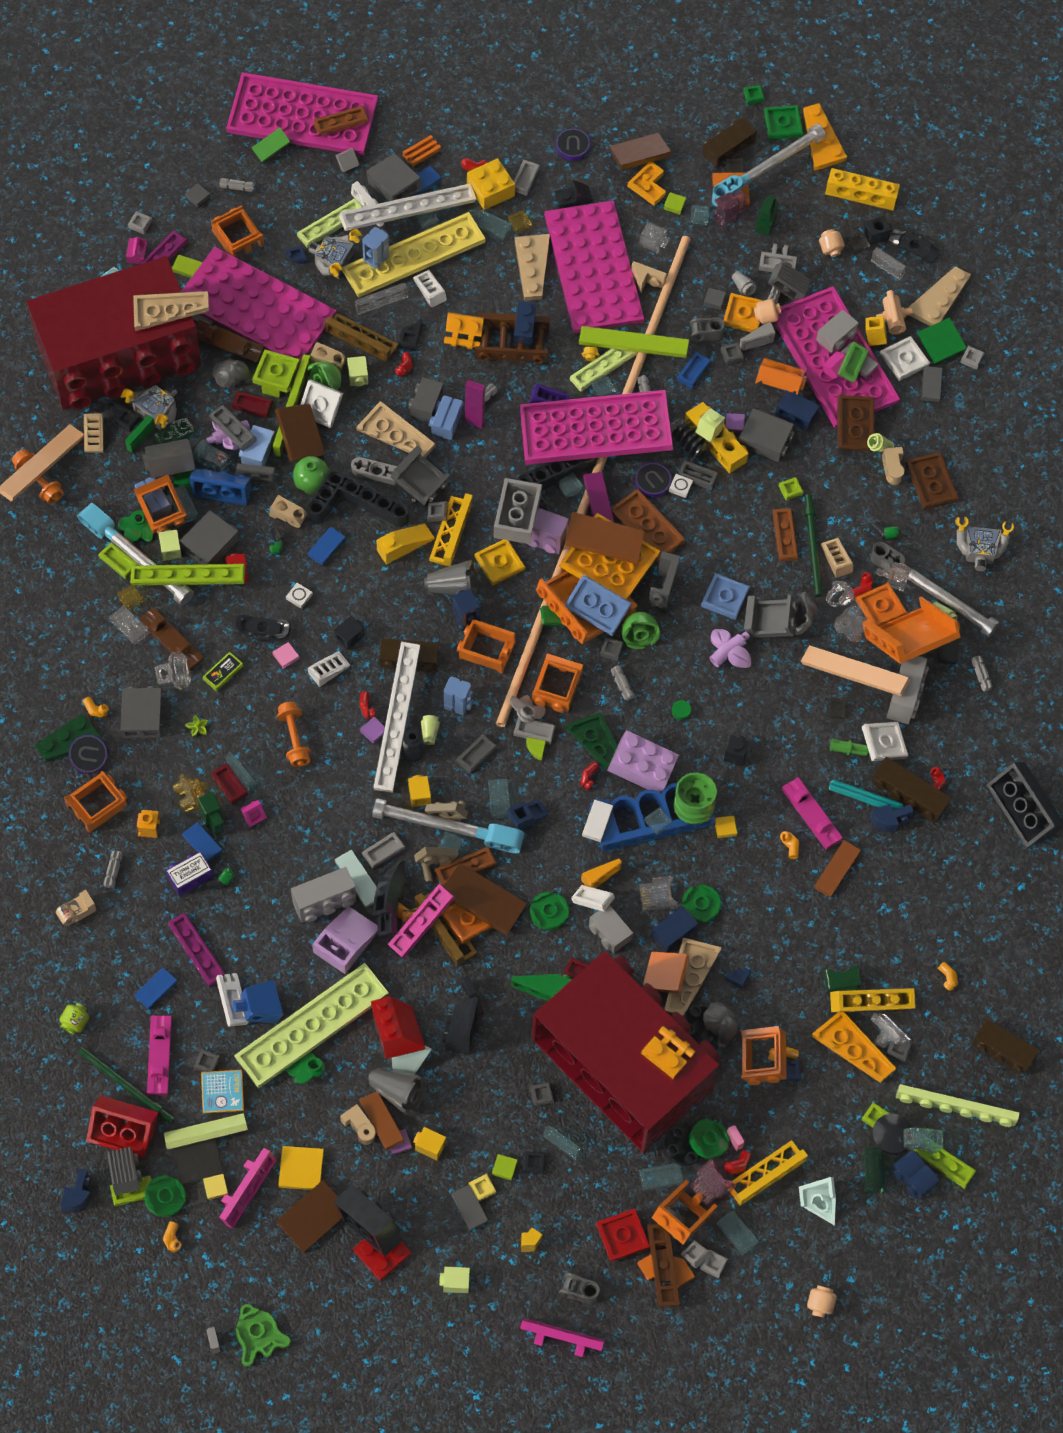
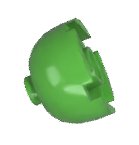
[307,361,341,390]
[293,456,330,494]
[621,612,660,649]

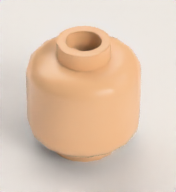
[819,229,845,257]
[754,299,782,324]
[807,1285,837,1318]

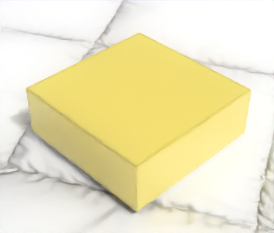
[203,1174,228,1200]
[469,1174,496,1202]

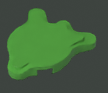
[235,1304,291,1367]

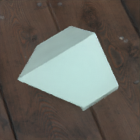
[392,1046,432,1074]
[799,1177,836,1226]

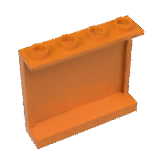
[536,571,638,644]
[862,597,960,664]

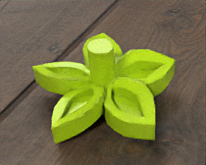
[185,715,208,737]

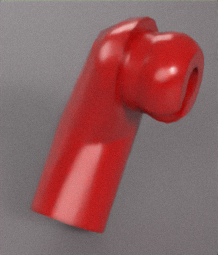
[461,158,487,171]
[395,352,413,376]
[852,573,873,598]
[359,691,376,719]
[580,762,599,790]
[930,767,946,791]
[724,1150,752,1174]

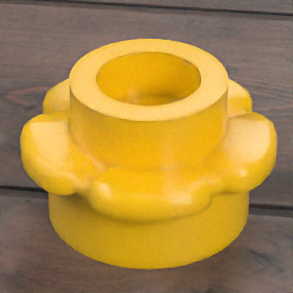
[582,347,600,361]

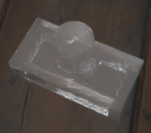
[109,605,149,645]
[870,1013,911,1048]

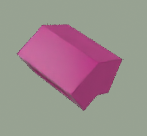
[126,236,147,264]
[822,351,846,379]

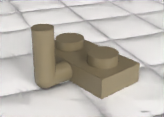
[425,801,468,822]
[414,847,458,884]

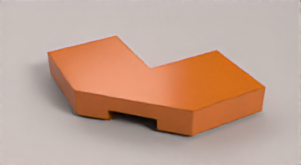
[637,1254,695,1288]

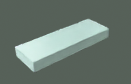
[335,850,377,908]

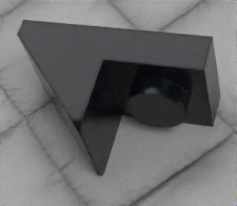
[554,180,593,209]

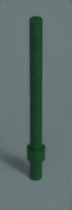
[804,494,822,597]
[78,1047,176,1125]

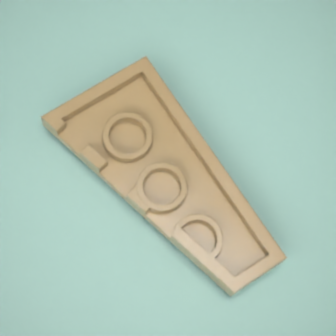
[515,234,550,301]
[908,266,971,326]
[134,291,209,331]
[356,401,436,458]

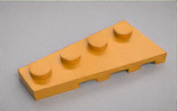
[803,103,847,171]
[811,1012,896,1083]

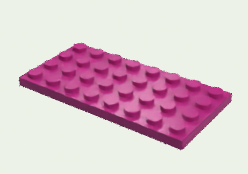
[226,72,378,156]
[544,200,644,334]
[181,246,337,368]
[773,286,900,428]
[520,390,673,465]

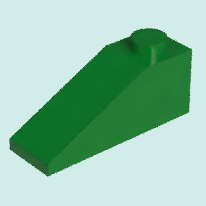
[511,974,572,1001]

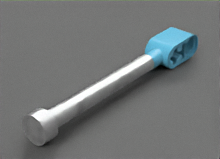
[712,124,826,207]
[77,503,194,606]
[372,798,525,853]

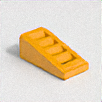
[581,859,622,888]

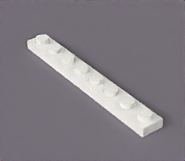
[339,184,476,231]
[374,642,420,793]

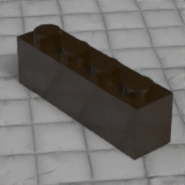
[871,757,951,823]

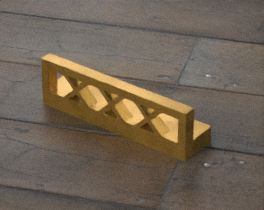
[325,313,398,362]
[415,891,477,966]

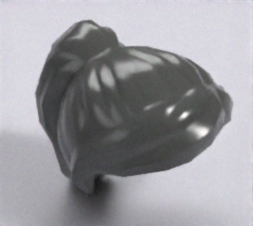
[212,359,253,388]
[793,592,818,635]
[703,1002,738,1049]

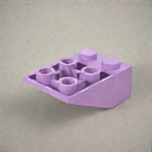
[312,906,378,974]

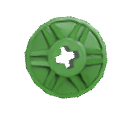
[674,773,717,824]

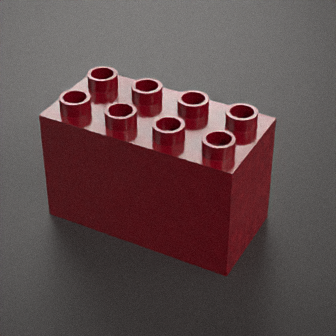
[26,256,201,410]
[531,951,720,1154]

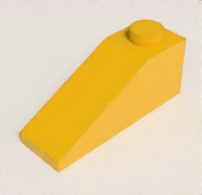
[376,524,435,565]

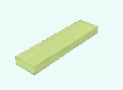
[297,198,362,248]
[570,349,638,392]
[164,1113,248,1149]

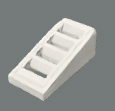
[413,270,447,307]
[308,651,350,687]

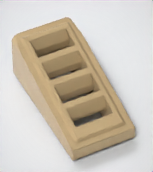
[84,413,104,453]
[821,538,853,578]

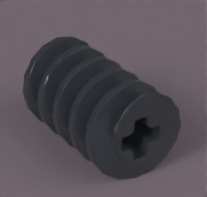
[671,422,710,462]

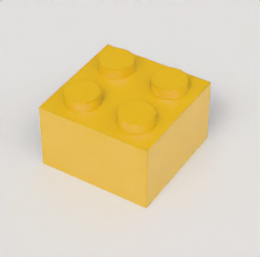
[467,158,515,210]

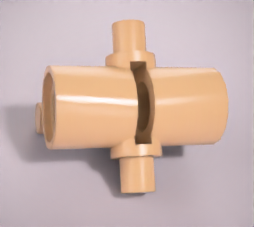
[876,290,913,334]

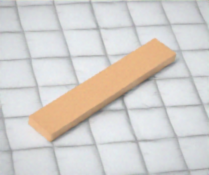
[0,424,84,502]
[801,645,910,697]

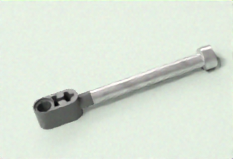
[870,542,999,637]

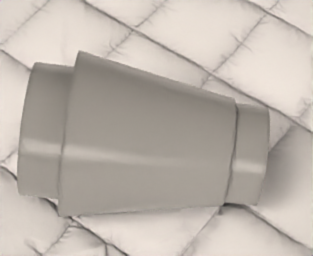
[732,271,756,296]

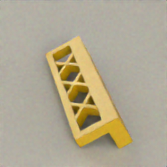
[429,493,473,566]
[726,1140,808,1206]

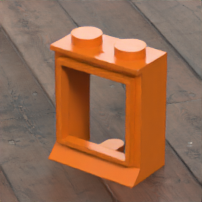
[211,205,264,257]
[755,358,807,395]
[134,475,187,534]
[457,619,516,674]
[532,654,583,713]
[64,771,127,833]
[740,1026,786,1085]
[652,1180,718,1245]

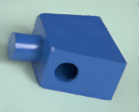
[232,980,283,1023]

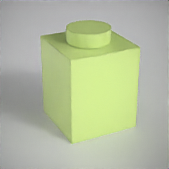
[347,356,368,386]
[696,408,725,442]
[158,529,182,561]
[439,1267,470,1293]

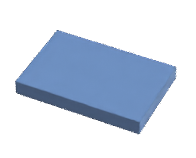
[565,575,632,636]

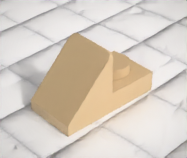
[632,261,667,293]

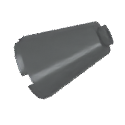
[424,560,477,597]
[368,1067,427,1115]

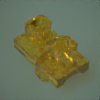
[172,773,207,811]

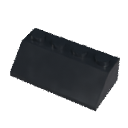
[986,762,1063,848]

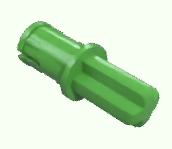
[830,739,869,756]

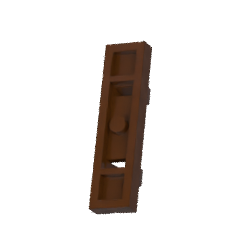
[196,319,265,364]
[139,607,204,672]
[647,1224,680,1309]

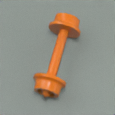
[12,449,64,504]
[277,702,311,767]

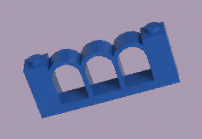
[589,783,715,853]

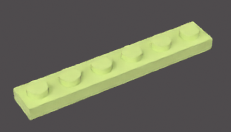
[896,1084,1019,1127]

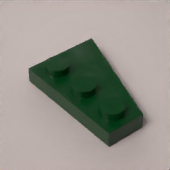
[565,712,618,770]
[34,713,105,762]

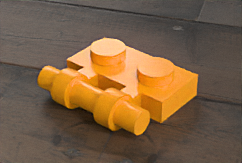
[444,312,484,349]
[641,1026,696,1079]

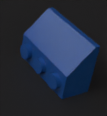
[190,469,252,506]

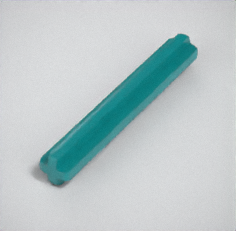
[829,779,904,810]

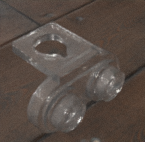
[155,651,191,690]

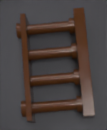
[475,312,550,364]

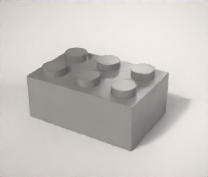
[494,478,542,544]
[886,656,929,724]
[291,867,356,923]

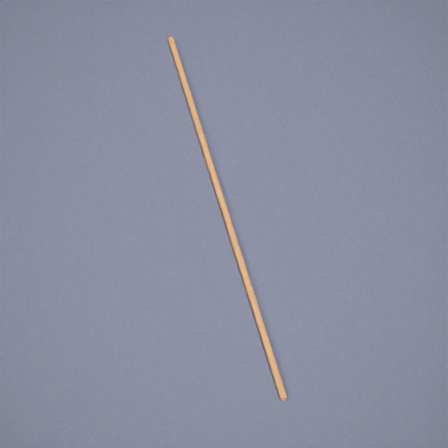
[496,236,691,727]

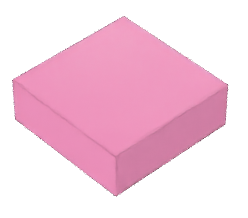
[273,642,299,669]
[727,1125,745,1151]

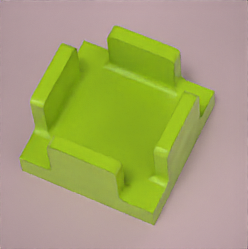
[252,350,299,398]

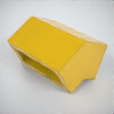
[521,1228,543,1252]

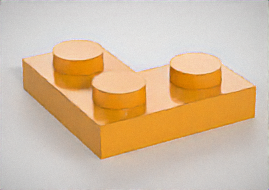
[628,162,666,206]

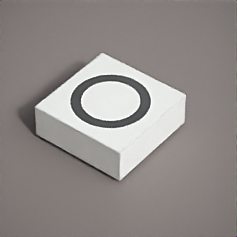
[669,474,693,498]
[286,583,313,609]

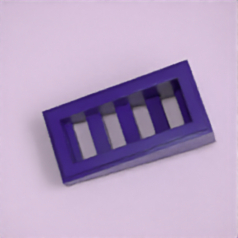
[529,383,570,403]

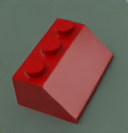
[371,996,425,1059]
[86,1095,158,1159]

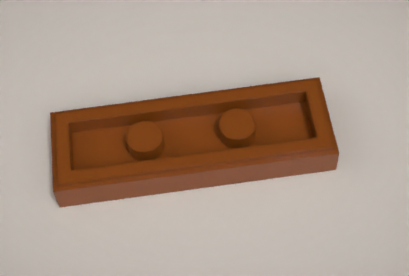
[313,106,369,137]
[772,508,798,562]
[814,840,861,898]
[435,847,496,887]
[359,1091,404,1151]

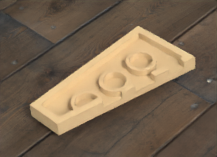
[664,938,722,1016]

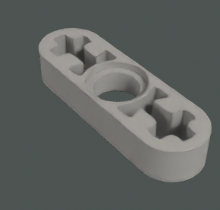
[351,457,398,485]

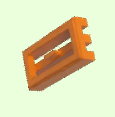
[403,135,441,167]

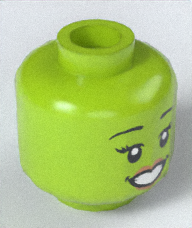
[59,1003,89,1034]

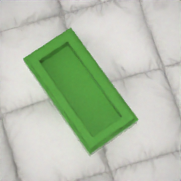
[252,127,291,163]
[838,342,869,383]

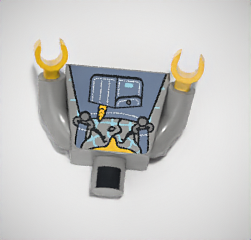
[309,229,362,279]
[121,385,177,430]
[955,517,1014,571]

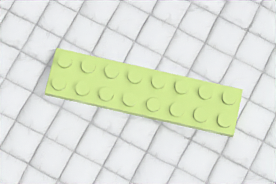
[234,963,389,1089]

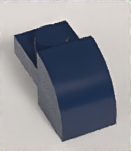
[507,799,548,831]
[869,804,914,833]
[60,1168,92,1213]

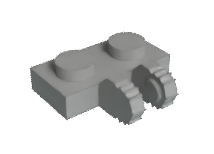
[759,243,797,272]

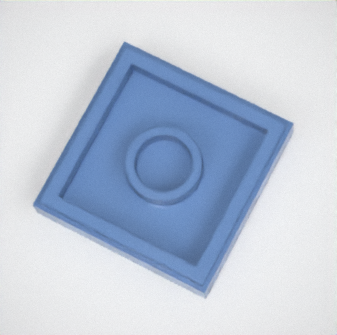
[701,573,750,620]

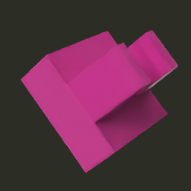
[241,800,267,827]

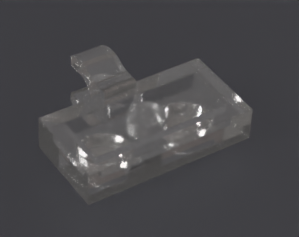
[876,560,911,592]

